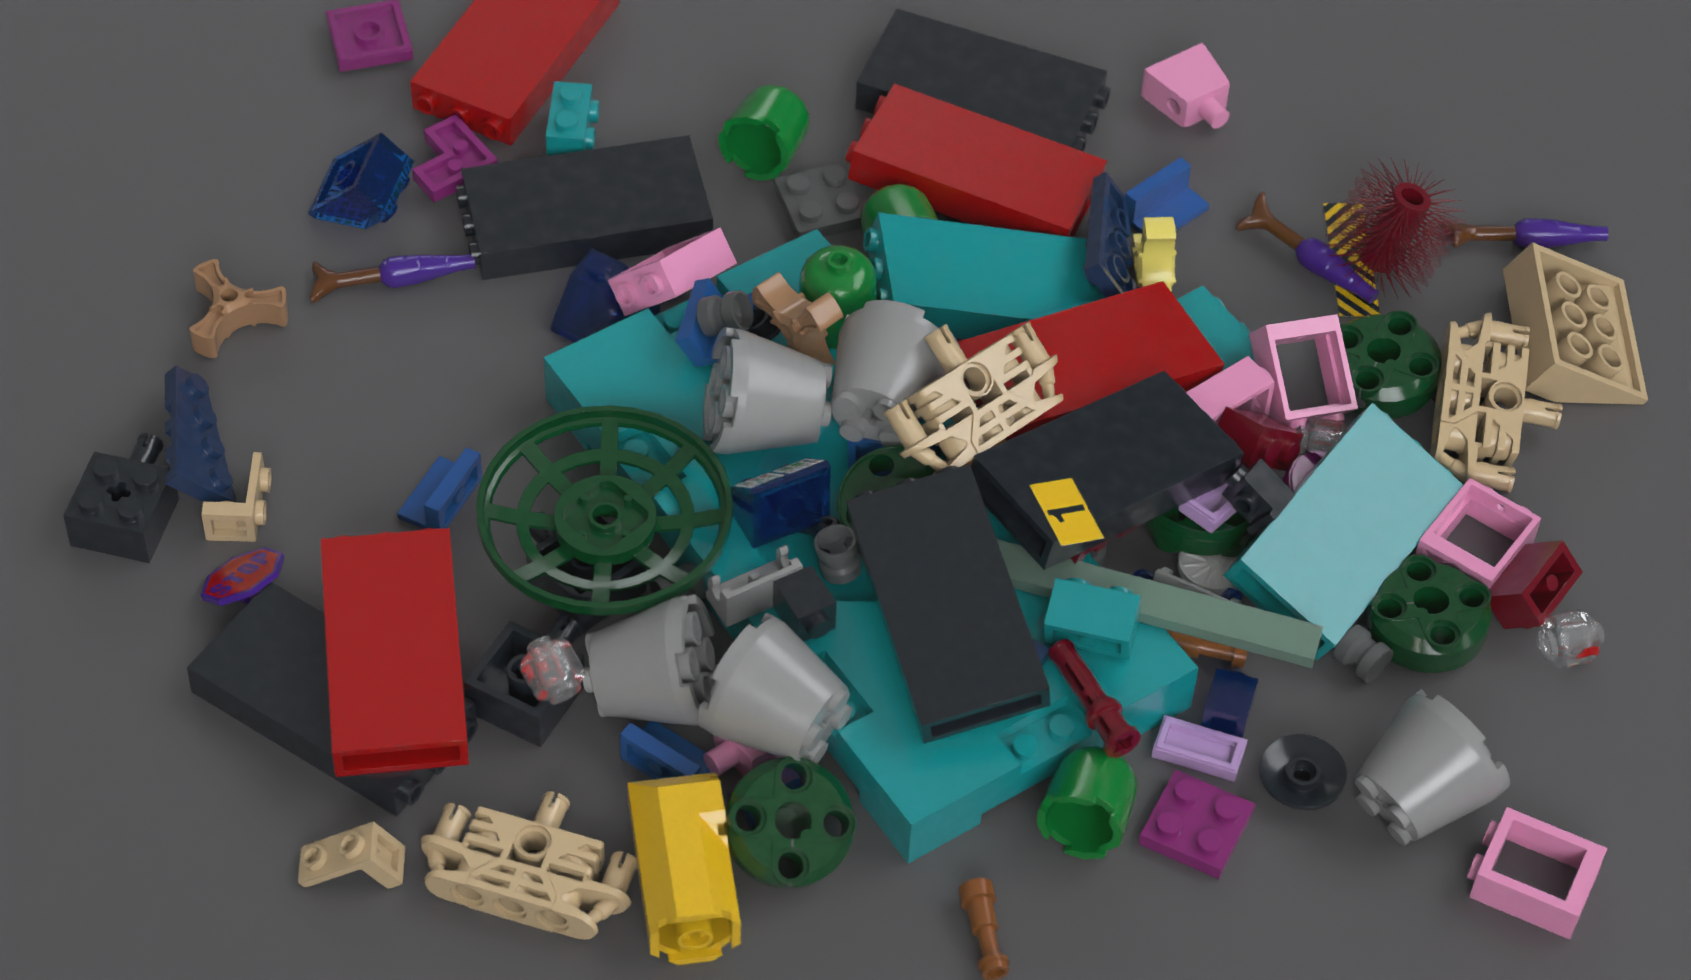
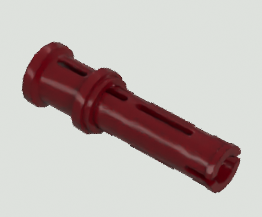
[1048,639,1141,758]

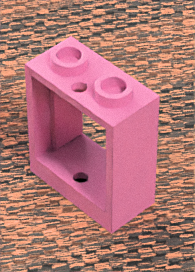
[608,227,737,316]
[1249,314,1358,430]
[1186,356,1275,425]
[1415,478,1541,589]
[1467,807,1608,940]

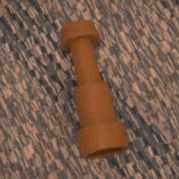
[1165,629,1248,669]
[958,878,1009,980]

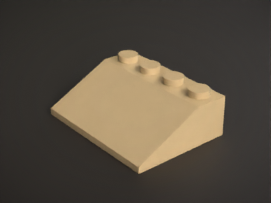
[1503,242,1648,405]

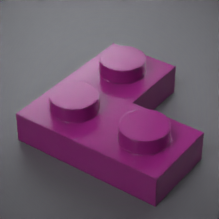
[412,114,498,203]

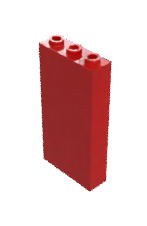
[410,0,620,146]
[846,84,1107,237]
[958,281,1224,441]
[320,528,469,777]

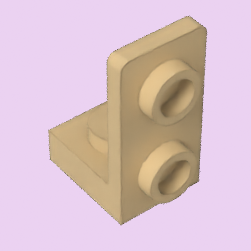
[201,452,272,542]
[298,821,405,889]

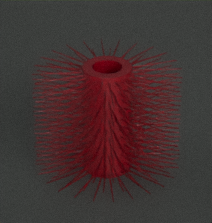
[1324,157,1466,299]

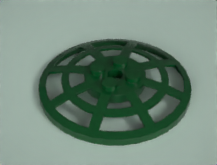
[476,405,733,615]

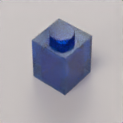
[1201,668,1259,738]

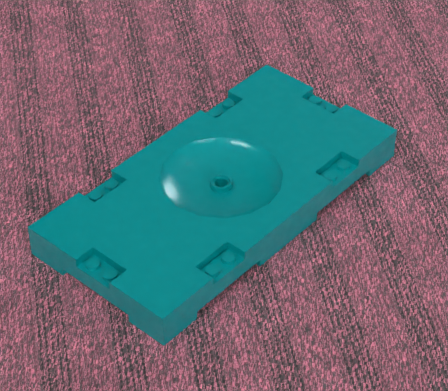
[544,229,1198,864]

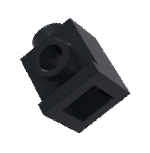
[1222,459,1295,535]

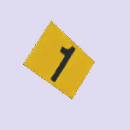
[1029,478,1104,546]

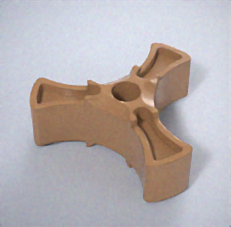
[189,259,289,358]
[752,272,844,365]

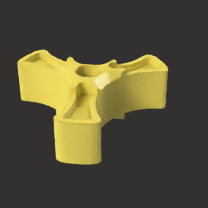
[1132,217,1177,292]

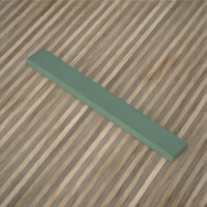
[997,539,1324,668]

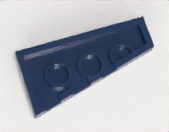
[1083,172,1137,298]
[165,366,237,503]

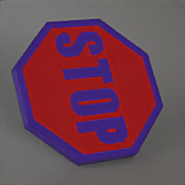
[200,547,285,606]

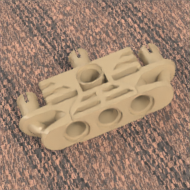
[1430,312,1563,493]
[883,322,1064,475]
[421,791,638,940]

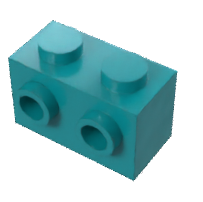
[546,81,600,156]
[1044,577,1141,660]

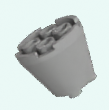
[831,300,960,447]
[703,327,832,454]
[582,595,718,726]
[698,613,853,764]
[1355,689,1510,846]

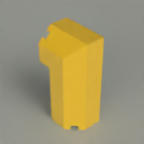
[627,772,741,965]

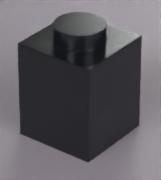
[773,565,837,642]

